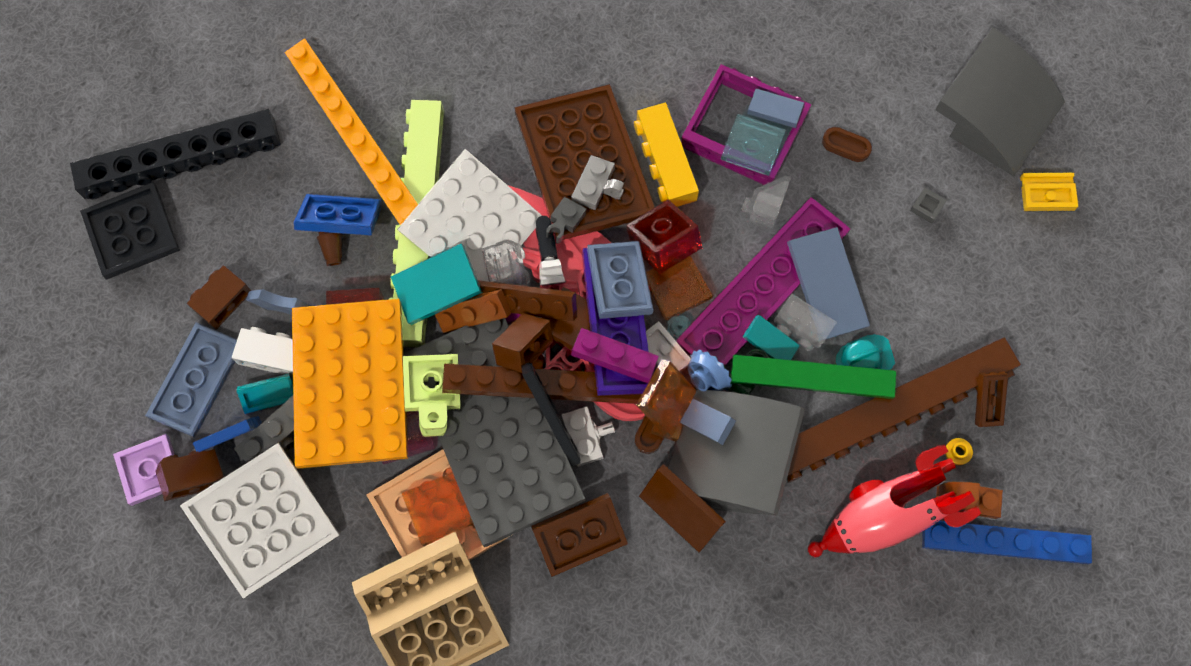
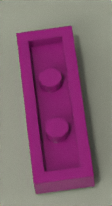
[571,328,659,384]

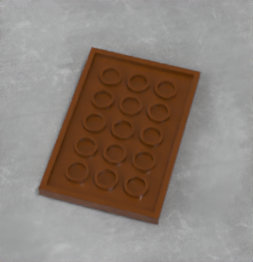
[514,84,656,240]

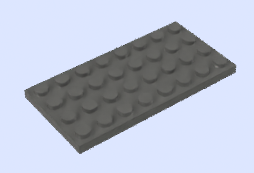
[404,318,586,547]

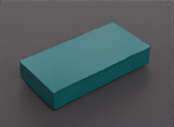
[742,315,800,360]
[236,373,294,414]

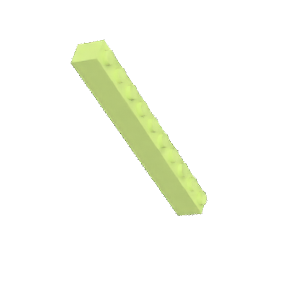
[389,100,444,347]

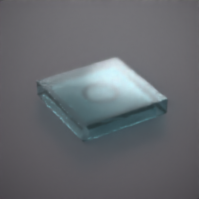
[721,114,786,176]

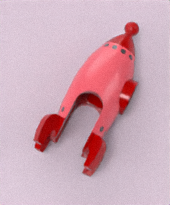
[808,445,981,558]

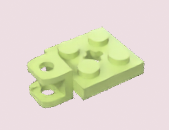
[403,354,460,437]

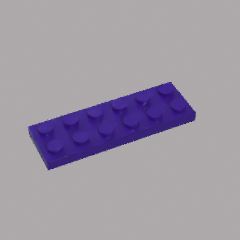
[582,248,654,396]

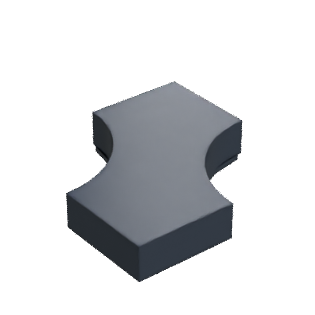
[246,289,312,315]

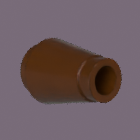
[317,232,342,266]

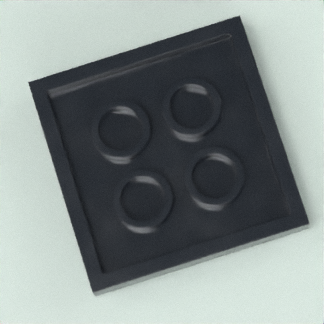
[80,182,180,280]

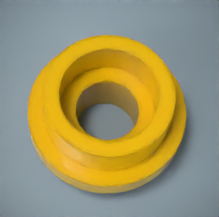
[945,438,973,465]

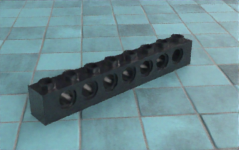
[70,108,281,199]

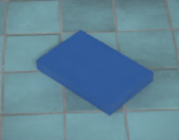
[293,194,382,235]
[193,416,262,452]

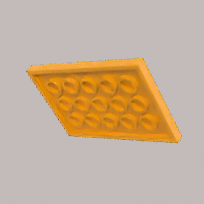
[292,299,408,469]

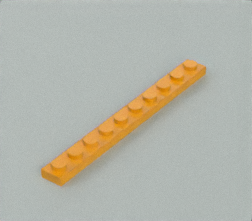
[285,38,418,225]

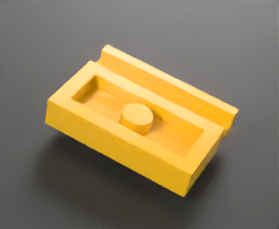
[1020,173,1078,211]

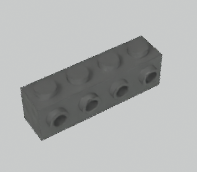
[234,395,294,463]

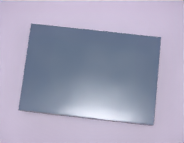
[587,241,654,319]

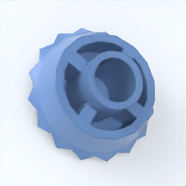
[688,349,732,391]

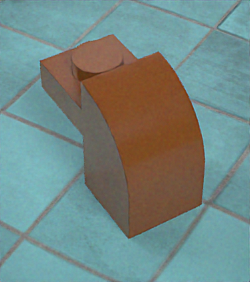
[936,482,1003,519]

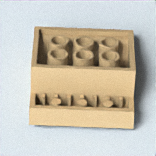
[352,532,509,666]

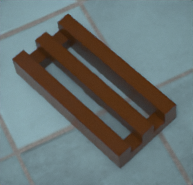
[975,371,1008,427]

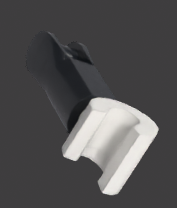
[536,216,566,286]

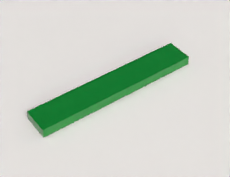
[730,355,896,399]

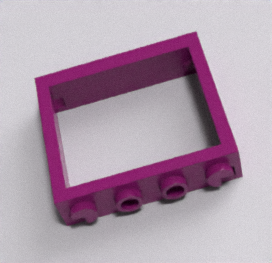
[681,64,812,188]

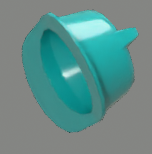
[836,334,895,370]

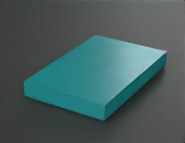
[391,244,482,325]

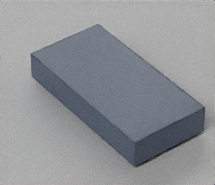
[747,89,804,128]
[680,399,736,445]

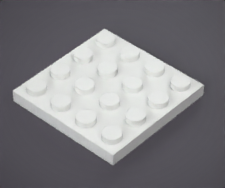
[397,149,542,282]
[180,442,339,598]

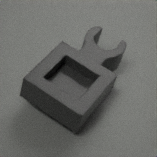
[546,197,586,244]

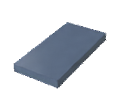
[787,227,870,341]
[145,322,237,438]

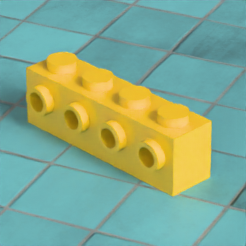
[634,102,699,209]

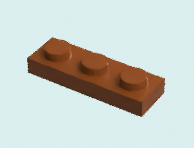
[435,289,512,333]

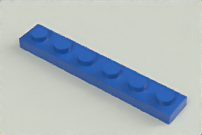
[922,521,1092,564]

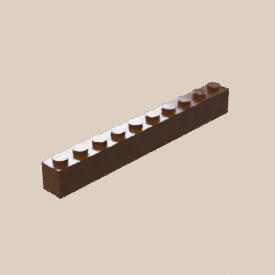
[787,337,1021,483]

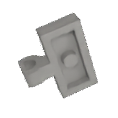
[571,155,624,210]

